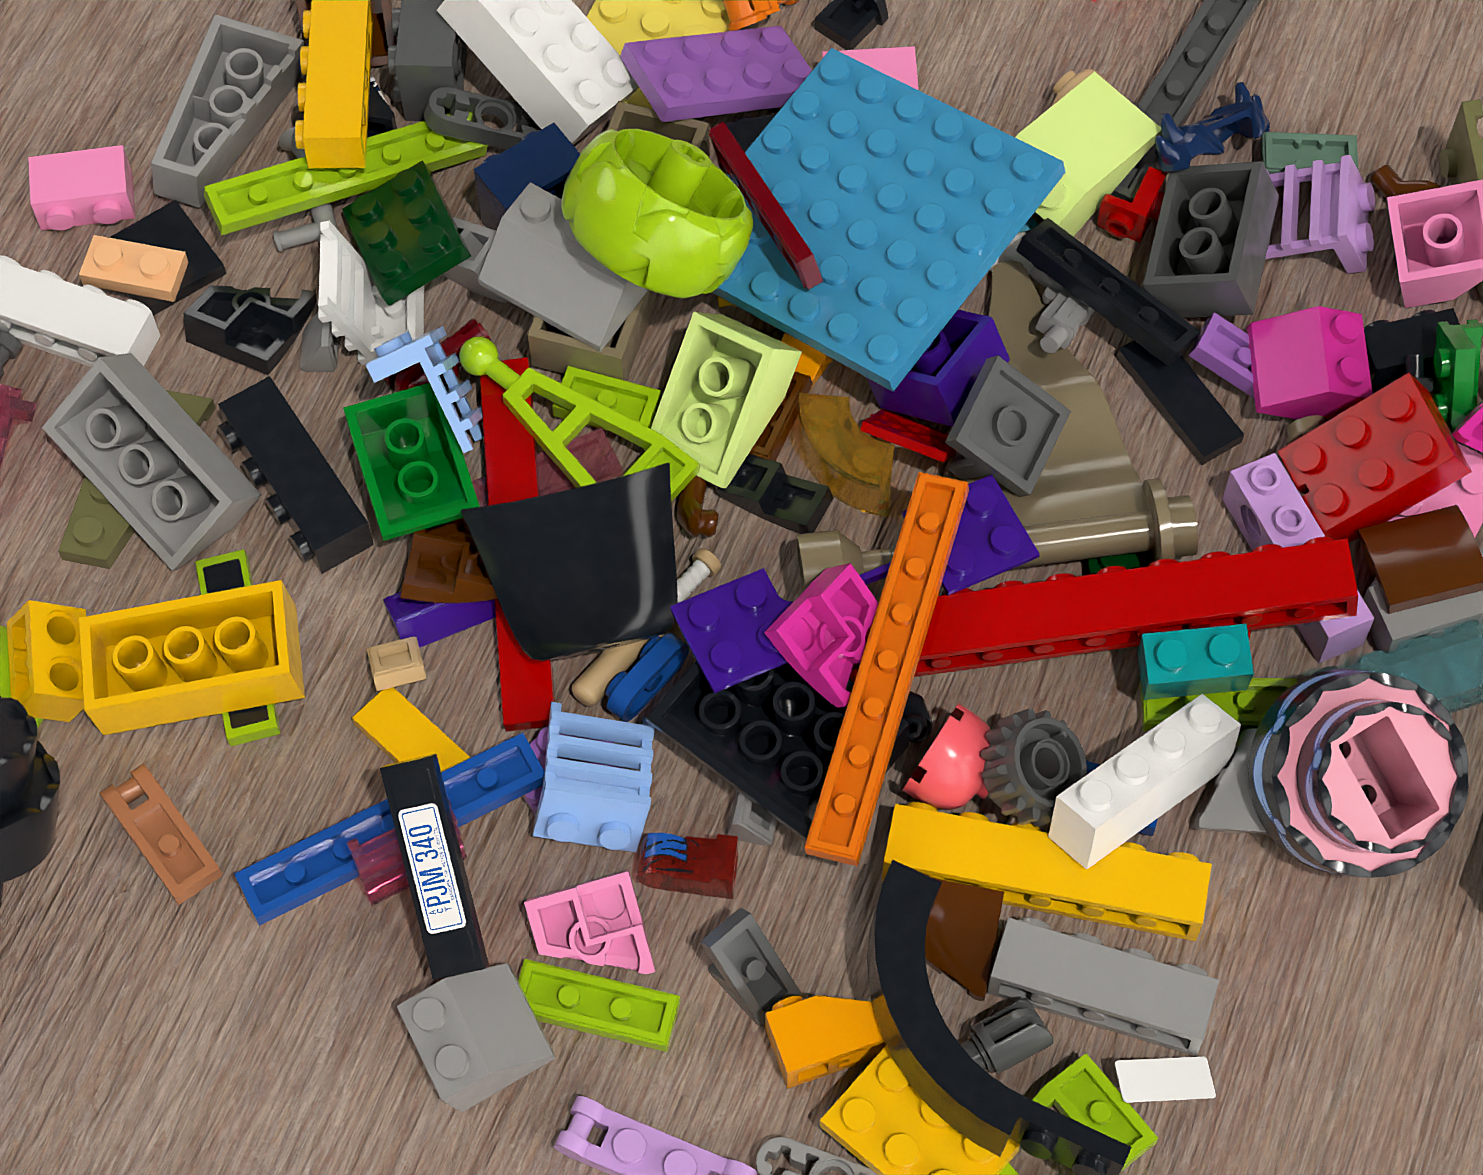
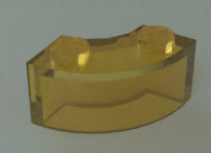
[799,393,894,517]

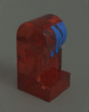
[637,833,739,899]

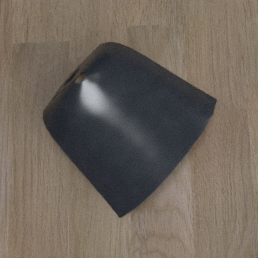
[461,462,678,661]

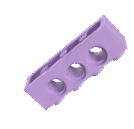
[1222,453,1374,664]

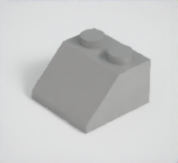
[397,963,556,1112]

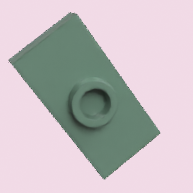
[1260,132,1359,182]

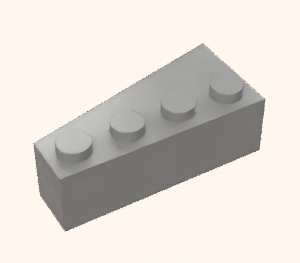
[151,14,304,207]

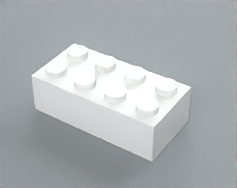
[437,0,639,145]

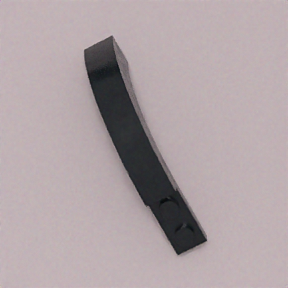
[867,860,1132,1175]

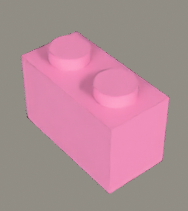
[28,145,135,231]

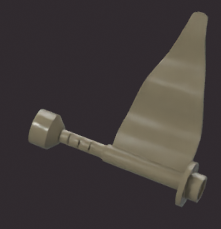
[796,261,1198,592]

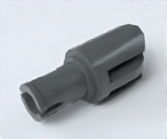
[960,997,1053,1075]

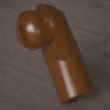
[1371,165,1440,199]
[677,476,719,537]

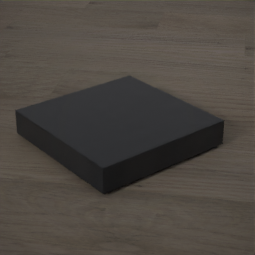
[108,200,227,316]

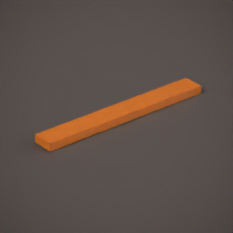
[804,472,969,867]

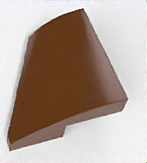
[400,518,497,603]
[925,878,1004,1001]

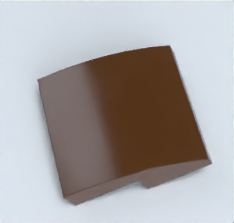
[1358,505,1483,614]

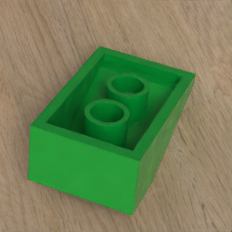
[343,383,480,541]

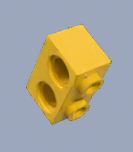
[7,600,86,722]

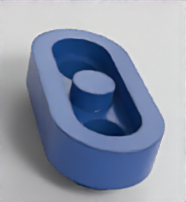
[606,633,689,722]

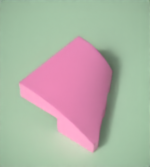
[524,870,656,974]

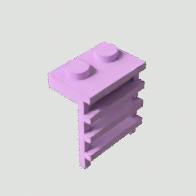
[1266,155,1375,274]

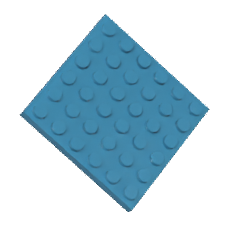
[712,48,1066,392]

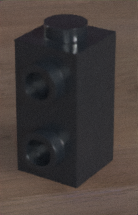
[1364,308,1460,393]

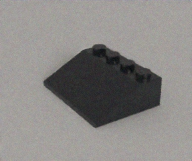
[646,660,909,841]

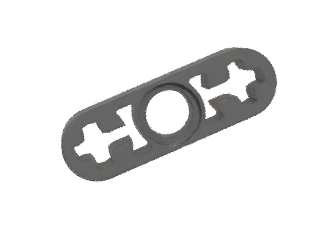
[424,87,542,150]

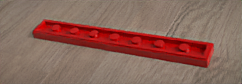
[480,357,555,732]

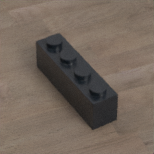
[218,376,374,574]

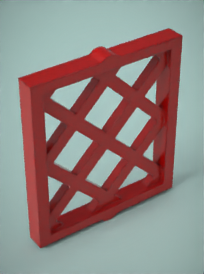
[860,409,956,462]

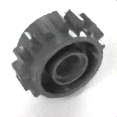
[980,708,1087,827]

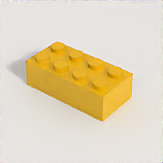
[79,580,305,735]

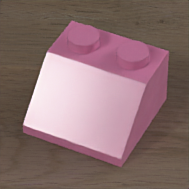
[1387,180,1483,308]

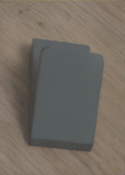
[700,907,801,1027]

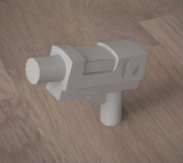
[1030,267,1096,353]

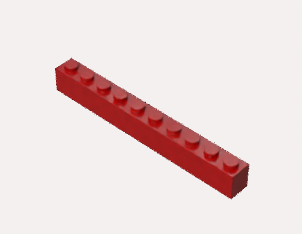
[849,537,1358,683]

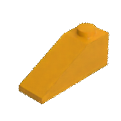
[765,995,886,1089]

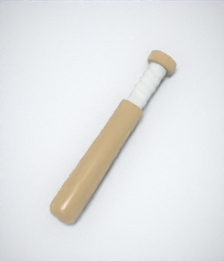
[572,548,721,707]

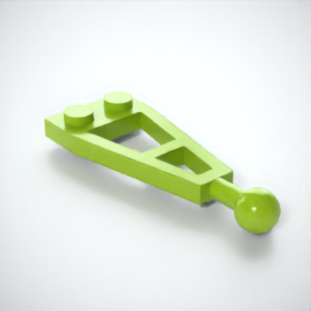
[459,336,700,502]
[999,1053,1158,1175]

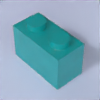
[1137,624,1254,700]

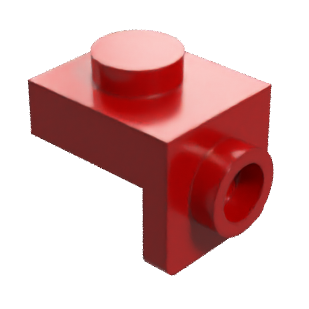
[1097,166,1167,243]

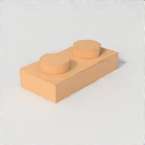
[79,235,189,302]

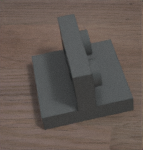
[945,356,1071,497]

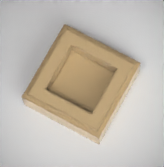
[367,636,427,691]

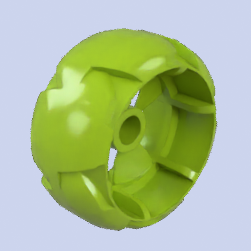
[561,129,753,298]

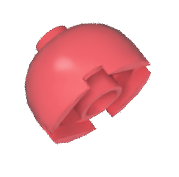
[902,703,991,810]

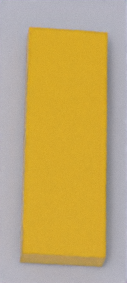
[352,687,471,772]

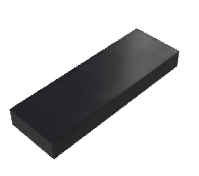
[1117,340,1244,465]

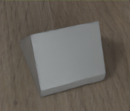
[726,790,777,846]

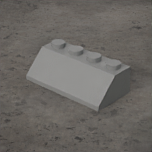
[42,353,262,571]

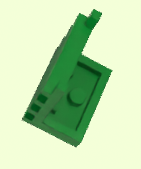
[1432,319,1483,441]

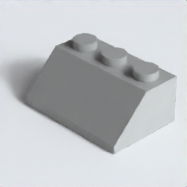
[478,182,648,352]

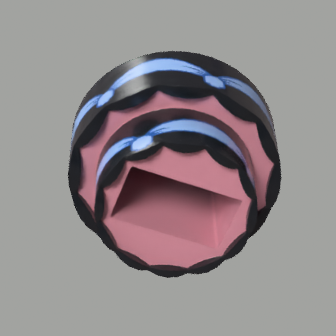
[1248,668,1469,878]

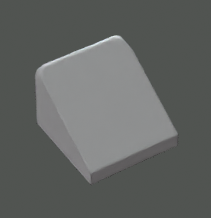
[300,312,339,372]

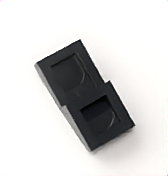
[716,454,834,534]

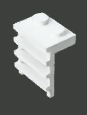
[318,220,424,365]

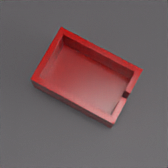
[1278,373,1472,543]

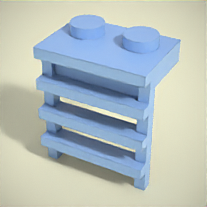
[365,326,484,453]
[533,702,655,852]

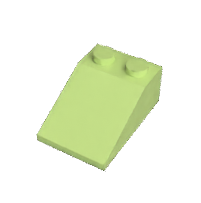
[1015,71,1162,237]
[643,312,802,488]

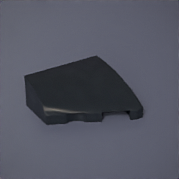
[183,285,317,375]

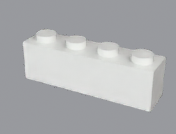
[0,255,160,367]
[1048,694,1241,870]

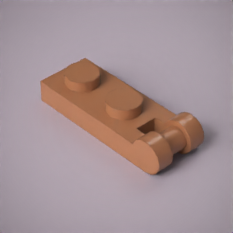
[99,764,223,905]

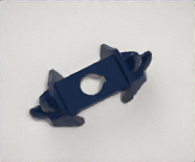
[1154,82,1270,172]

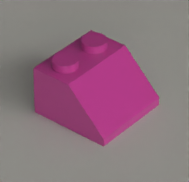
[1246,306,1373,422]

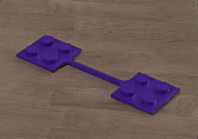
[670,475,1040,693]

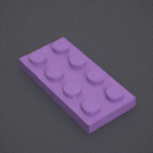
[620,26,812,122]

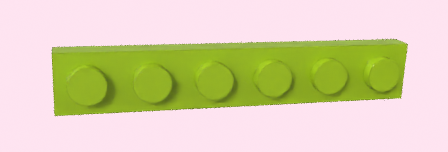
[204,111,488,236]

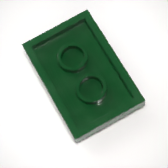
[342,160,472,306]

